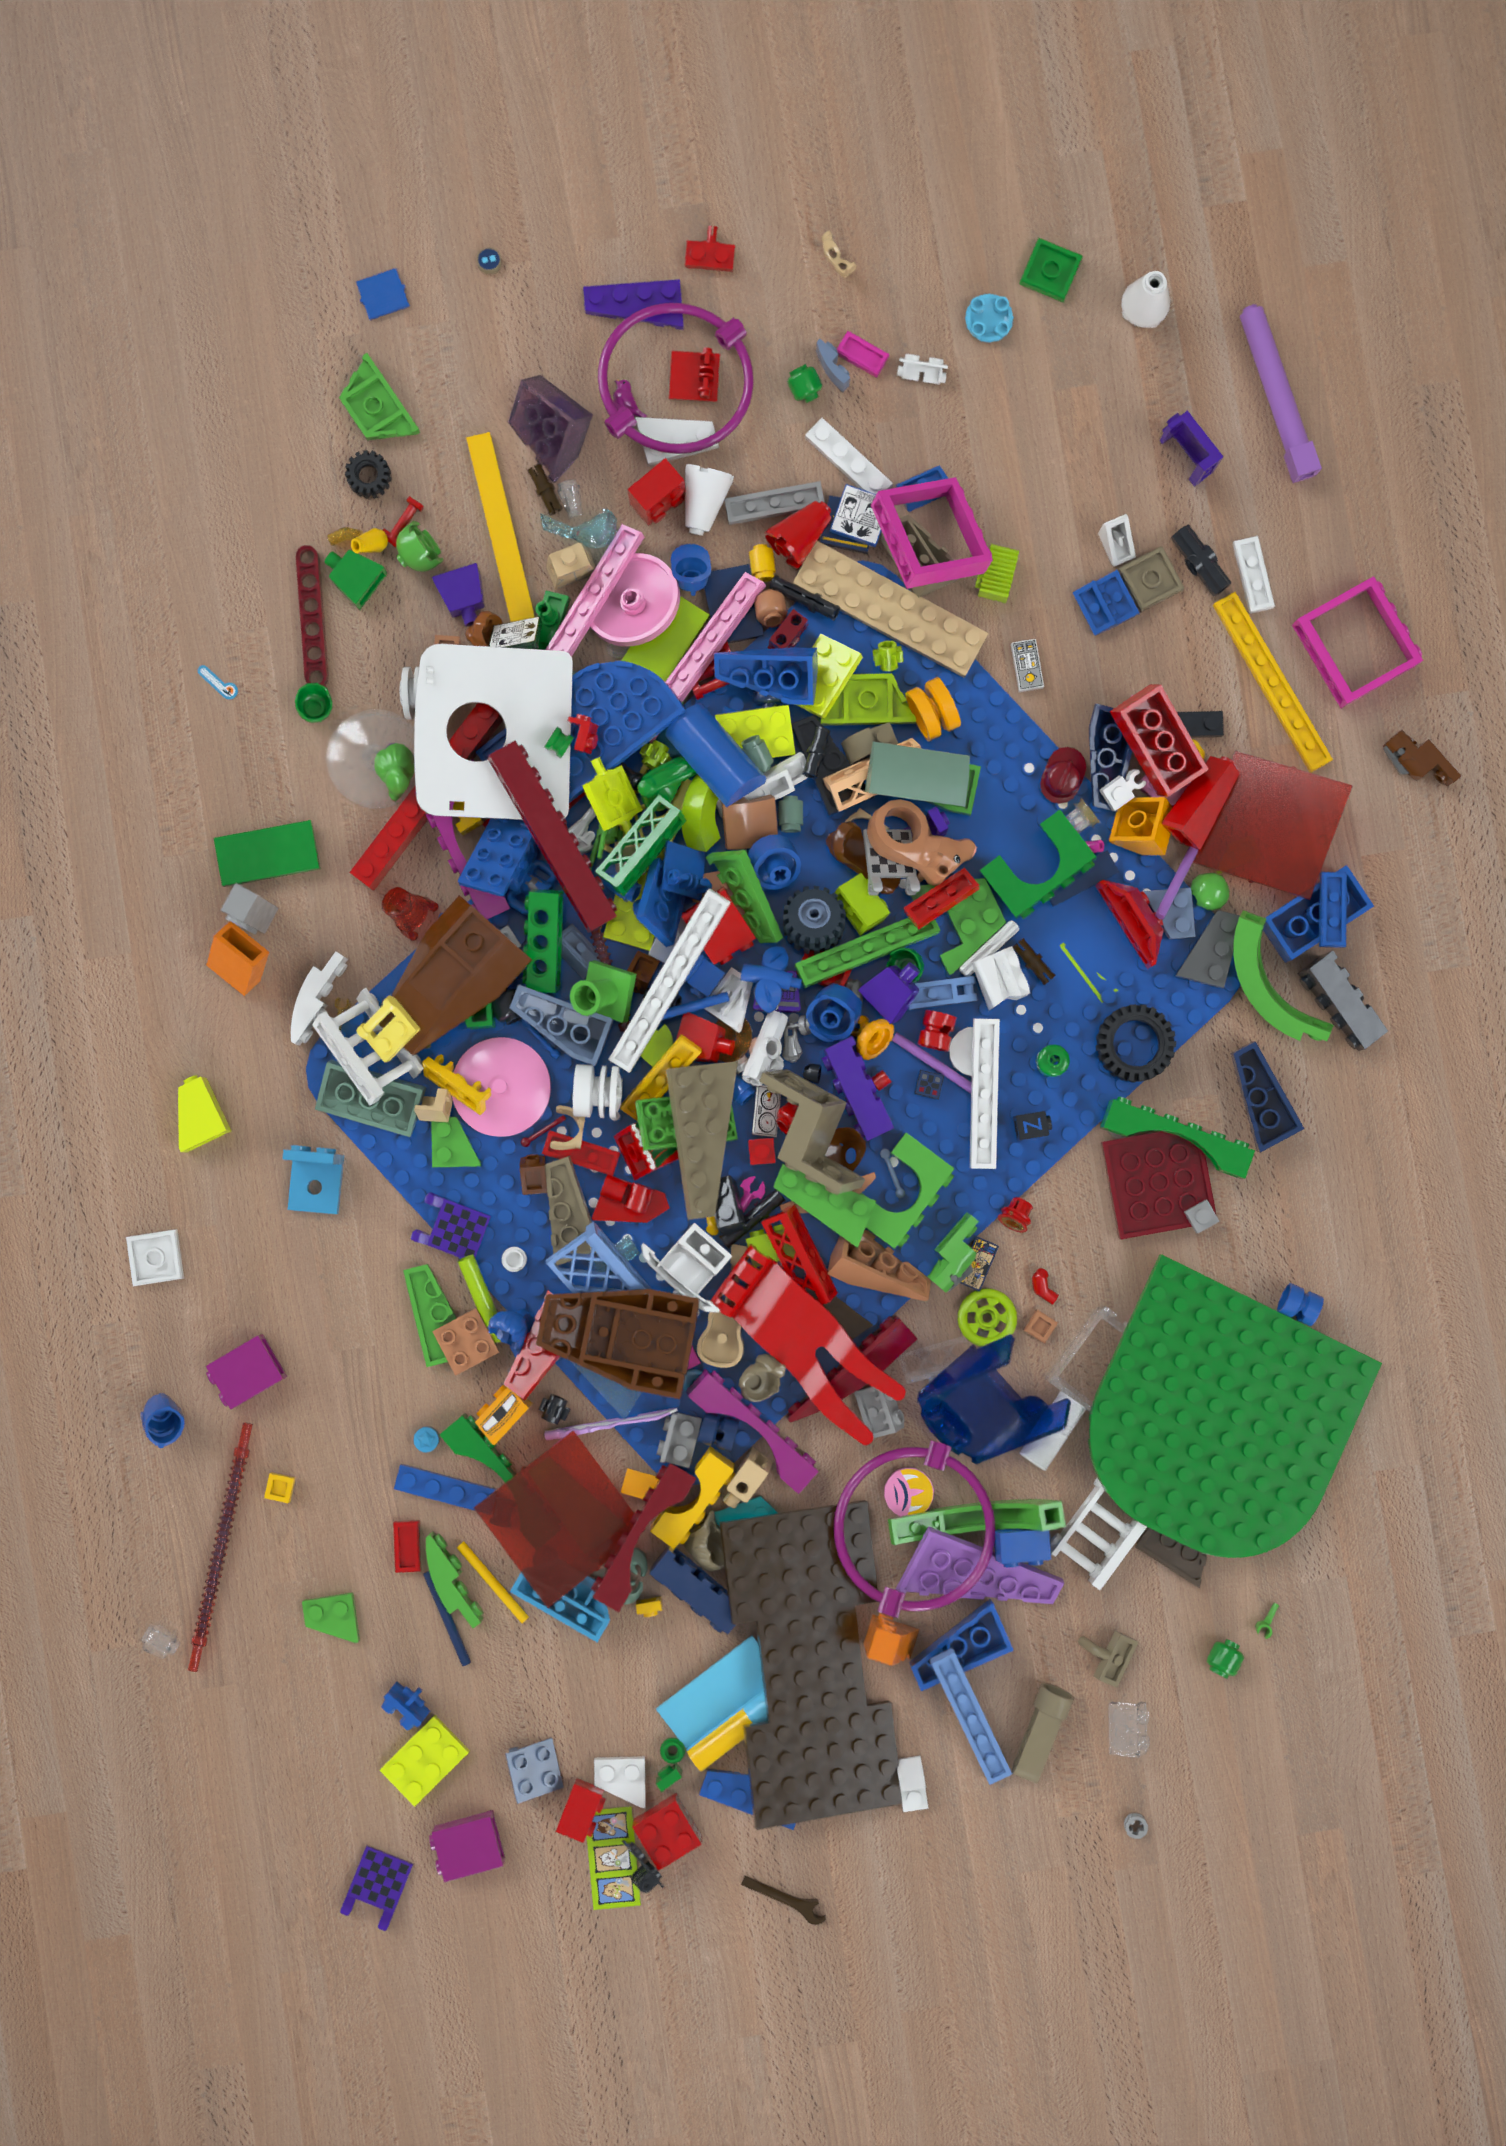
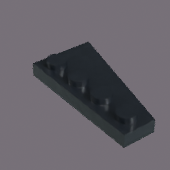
[792,715,875,816]

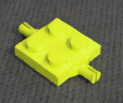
[582,757,643,835]

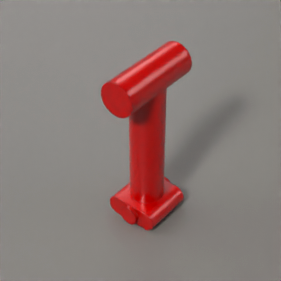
[382,496,424,547]

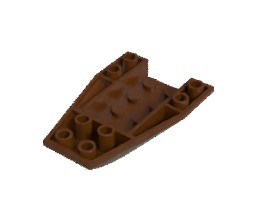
[379,895,532,1056]

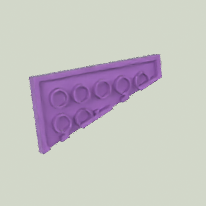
[896,1526,1064,1604]

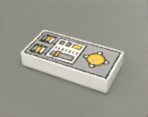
[1011,639,1044,692]

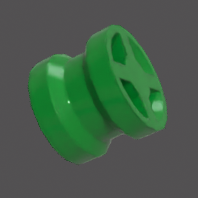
[544,726,574,758]

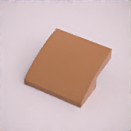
[722,794,778,849]

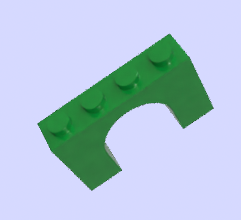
[980,809,1096,919]

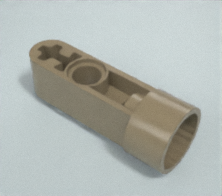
[1012,1683,1074,1783]

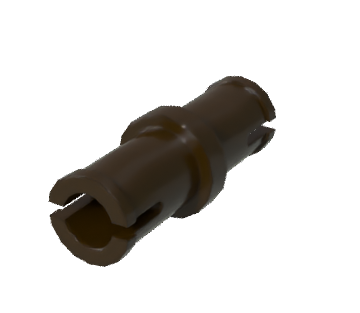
[527,464,563,516]
[1012,938,1056,985]

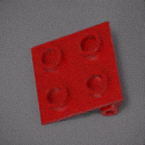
[669,347,720,402]

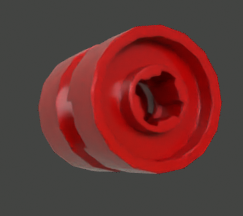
[917,1010,957,1052]

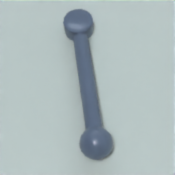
[880,1149,905,1198]

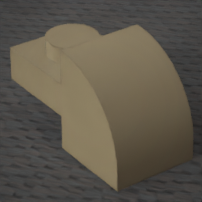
[841,722,898,765]

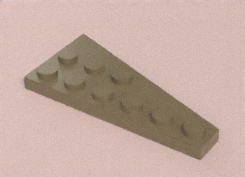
[666,1061,738,1220]

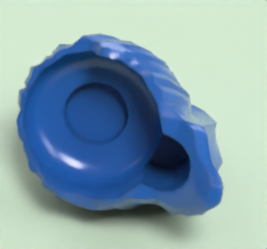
[488,1309,532,1358]

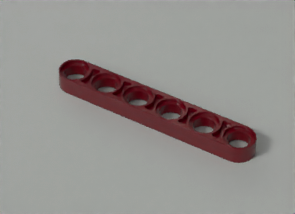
[295,545,329,687]

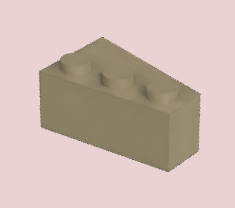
[880,515,957,597]

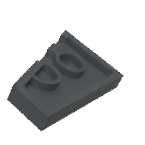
[1175,910,1240,988]

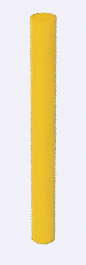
[456,1541,529,1624]

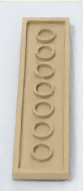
[793,541,989,678]

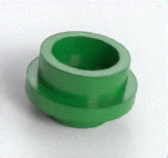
[660,1737,685,1764]

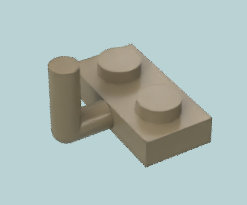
[1078,1631,1139,1688]

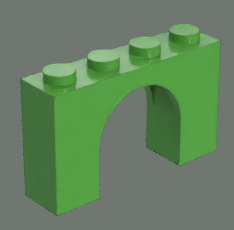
[860,1133,954,1249]

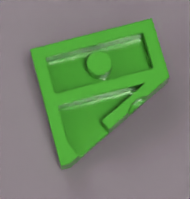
[302,1592,360,1643]

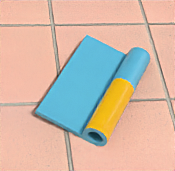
[656,1635,767,1772]

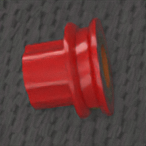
[998,1197,1033,1233]

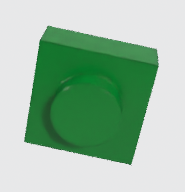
[656,1763,683,1792]

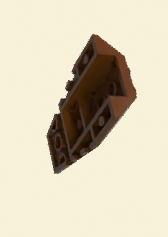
[536,1289,700,1399]

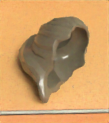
[685,1510,724,1571]

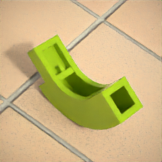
[682,774,721,852]

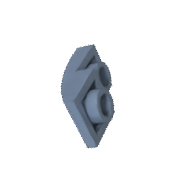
[816,339,850,392]

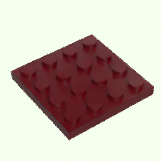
[1101,1131,1217,1240]

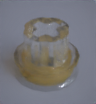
[1066,798,1101,834]

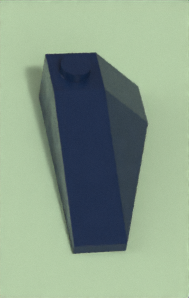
[1089,703,1132,812]

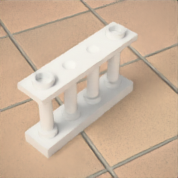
[312,988,424,1106]
[1050,1477,1147,1590]

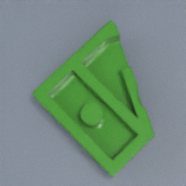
[431,1117,481,1167]

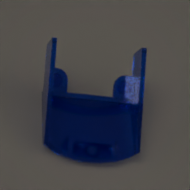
[917,1334,1071,1464]

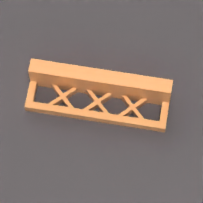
[823,738,921,812]

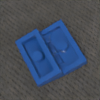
[1072,570,1140,636]

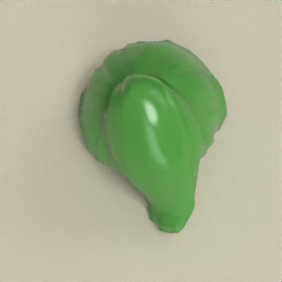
[374,743,415,802]

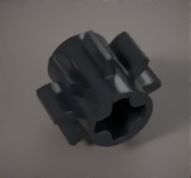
[538,1394,570,1425]

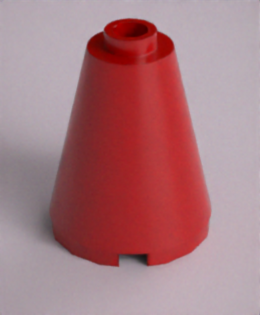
[765,501,831,569]

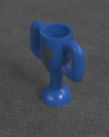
[506,859,557,915]

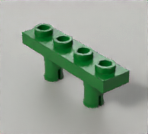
[524,590,571,650]

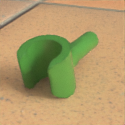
[1255,1603,1279,1639]

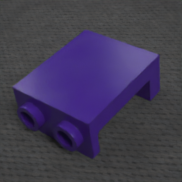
[1159,410,1224,487]

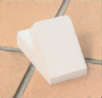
[897,1756,928,1812]

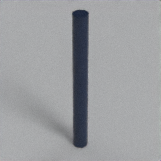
[423,1571,471,1667]

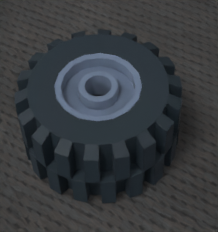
[783,886,846,955]

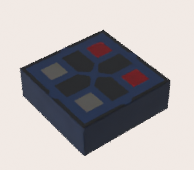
[914,1070,944,1100]

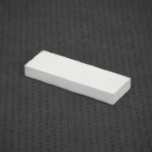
[1232,536,1275,614]

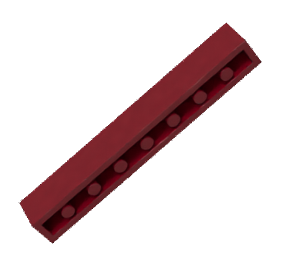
[487,740,617,933]

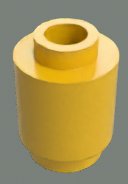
[749,544,776,582]

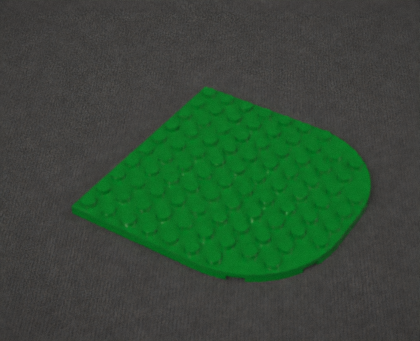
[1088,1254,1382,1558]

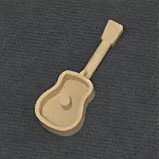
[697,1244,747,1368]

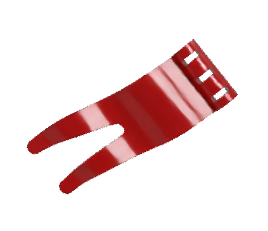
[710,1243,906,1445]

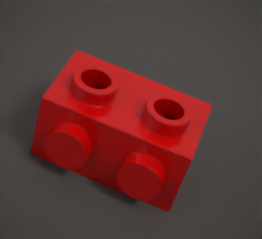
[555,1778,606,1843]

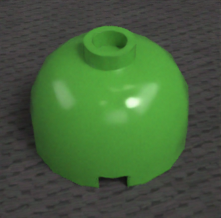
[396,521,443,572]

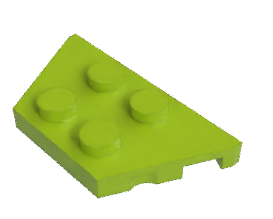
[821,673,916,725]

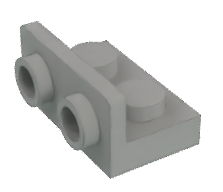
[854,1386,904,1438]
[657,1412,702,1468]

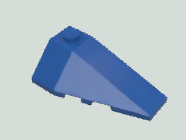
[714,647,818,705]

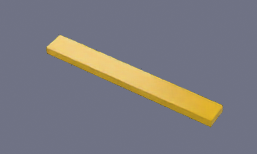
[466,432,535,623]
[1212,592,1333,773]

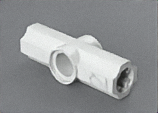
[742,1010,788,1086]

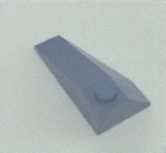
[510,985,613,1066]

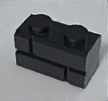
[715,1175,747,1235]

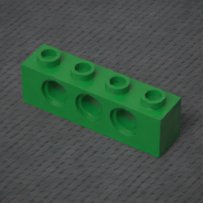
[523,889,564,993]

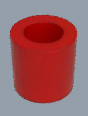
[872,1070,891,1091]

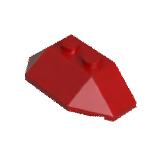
[1095,880,1164,969]

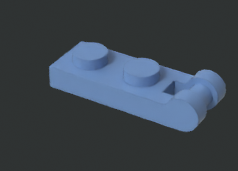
[909,976,978,1010]

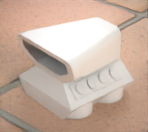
[972,947,1030,1010]

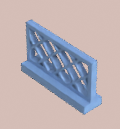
[546,1221,652,1293]

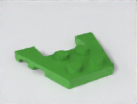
[911,878,1006,976]

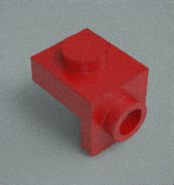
[567,714,599,754]

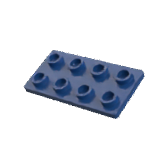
[458,818,538,896]

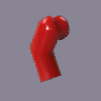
[1032,1268,1059,1305]

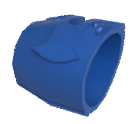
[140,1393,185,1448]

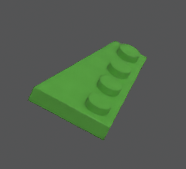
[706,850,783,943]
[773,1164,876,1248]
[403,1264,457,1367]

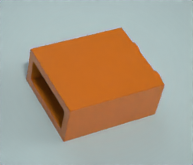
[206,921,269,996]

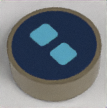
[477,248,502,275]

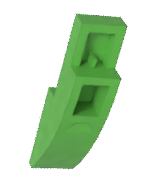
[426,1531,483,1628]

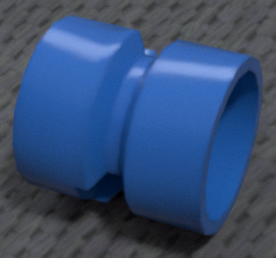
[1277,1283,1324,1326]

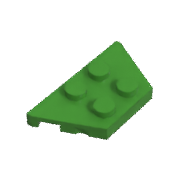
[339,353,420,441]

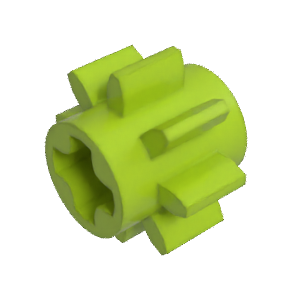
[873,641,904,671]
[639,740,671,769]

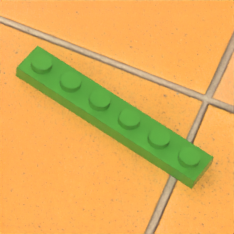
[794,918,941,988]

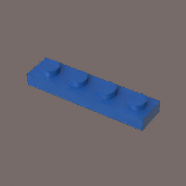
[394,1464,498,1515]

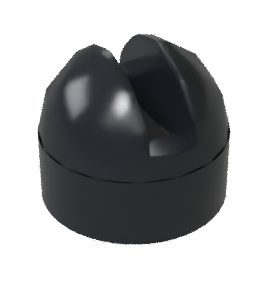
[802,1063,822,1084]

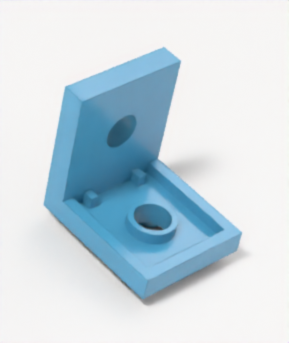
[282,1145,344,1214]

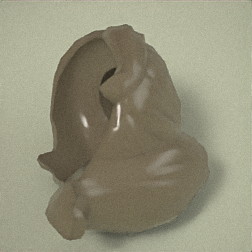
[739,1354,786,1402]

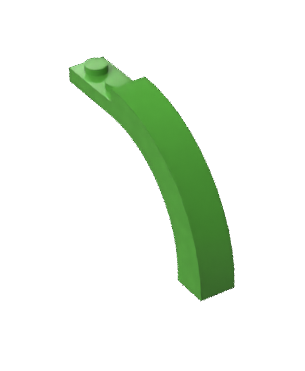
[888,1499,1066,1545]

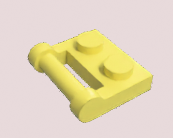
[356,996,420,1063]

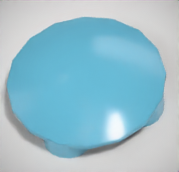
[965,294,1013,343]

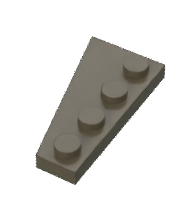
[545,1156,596,1266]

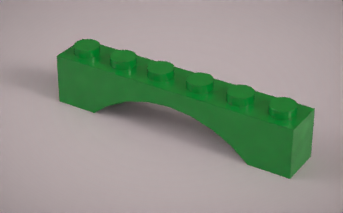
[1100,1097,1255,1179]
[439,1413,561,1550]

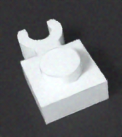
[1100,769,1146,811]

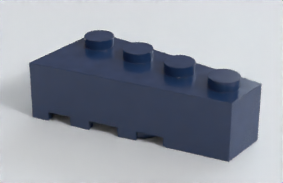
[1230,1041,1305,1153]

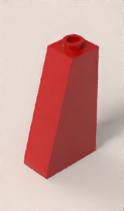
[1162,756,1240,850]

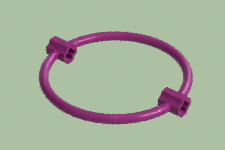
[598,303,754,454]
[834,1440,995,1618]

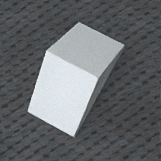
[1098,514,1136,567]

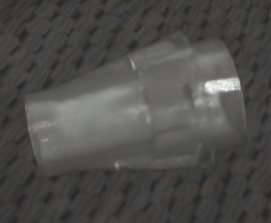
[557,479,583,518]

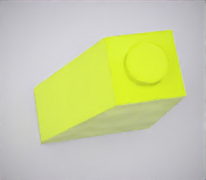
[178,1075,231,1153]

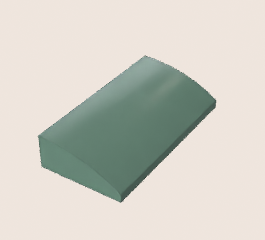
[865,742,970,807]
[315,1059,426,1137]

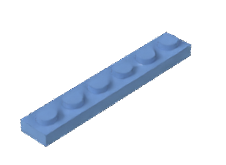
[930,1648,1012,1785]

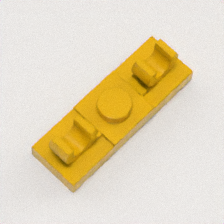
[422,1054,491,1115]

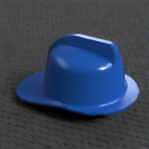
[671,544,711,596]

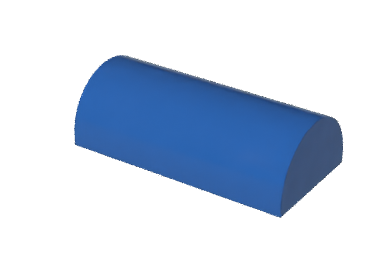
[665,704,766,808]

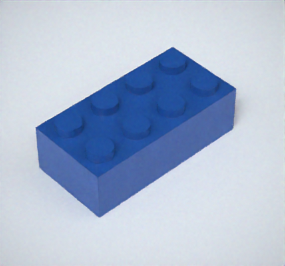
[1263,865,1374,963]

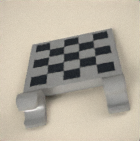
[863,829,920,896]

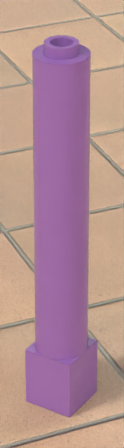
[1240,304,1322,483]

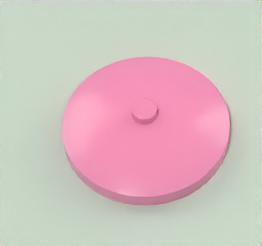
[590,553,680,646]
[452,1037,551,1137]

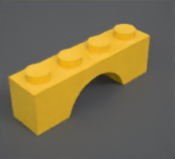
[650,1446,735,1549]

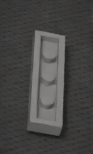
[724,481,825,525]

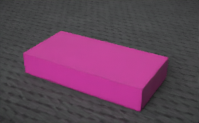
[837,331,890,378]

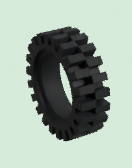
[1096,1004,1176,1082]

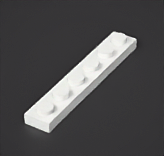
[970,1019,1000,1169]

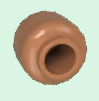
[754,589,788,627]

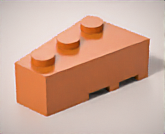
[863,1613,920,1666]

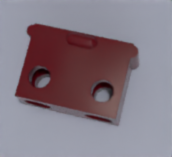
[768,609,809,649]

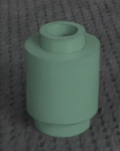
[741,735,774,773]
[778,796,803,833]

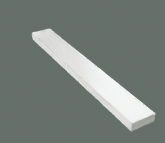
[608,889,731,1073]

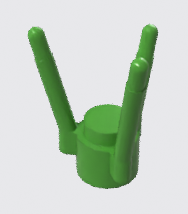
[589,823,624,870]

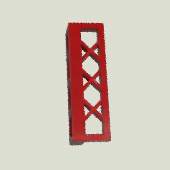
[761,1204,838,1305]

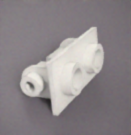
[897,354,948,385]

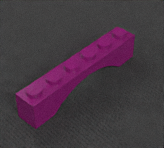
[415,792,510,919]
[686,1369,819,1494]

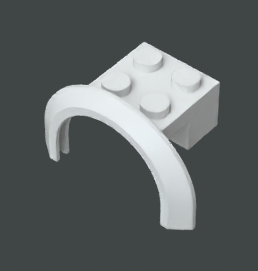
[641,1223,732,1313]

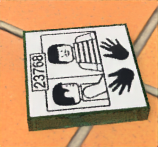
[488,616,543,649]

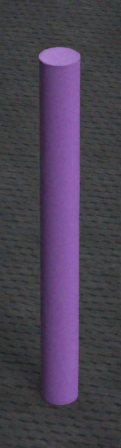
[1155,847,1198,919]
[892,1032,972,1094]

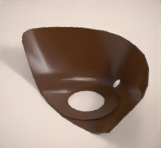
[825,1127,866,1171]

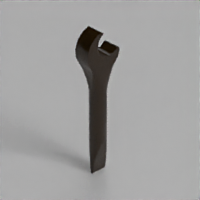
[741,1876,826,1925]

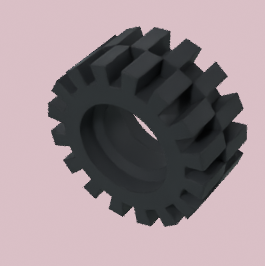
[345,450,392,499]

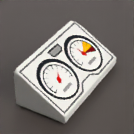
[752,1085,781,1137]

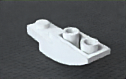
[716,752,808,818]
[291,951,348,1046]

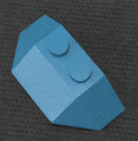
[510,1558,610,1643]

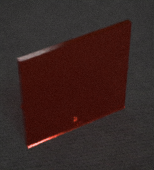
[1193,751,1353,900]
[473,1430,646,1608]

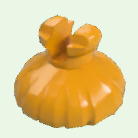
[850,1015,894,1060]

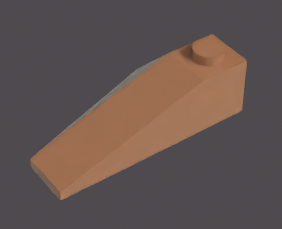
[827,1230,931,1301]

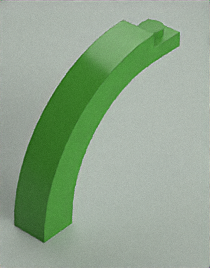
[1234,910,1334,1041]

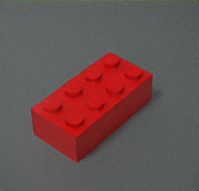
[1110,684,1209,797]

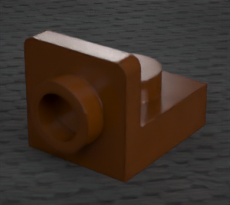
[627,951,660,995]
[519,1154,547,1195]

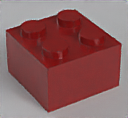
[627,458,685,526]

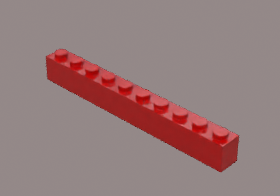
[349,703,503,891]

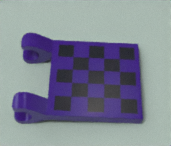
[411,1192,491,1258]
[340,1845,413,1931]

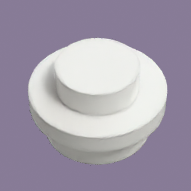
[502,1247,527,1272]

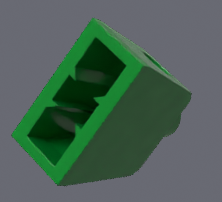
[324,550,388,610]

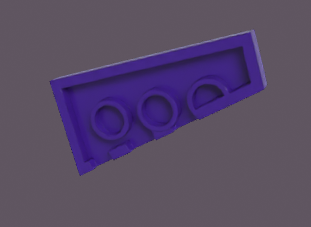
[583,279,684,330]

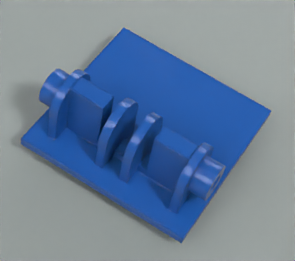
[662,840,712,901]

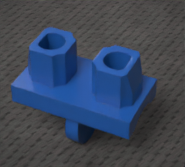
[381,1682,430,1730]

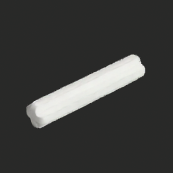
[959,920,1020,977]

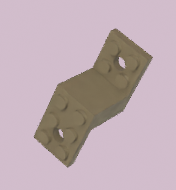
[759,1069,865,1194]

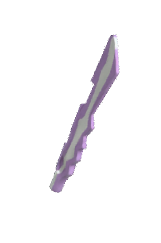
[544,1408,678,1440]

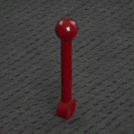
[521,1115,566,1147]

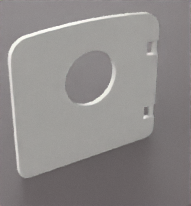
[414,644,573,820]

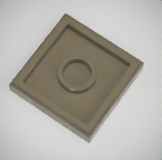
[1118,546,1185,613]

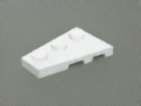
[635,417,719,466]

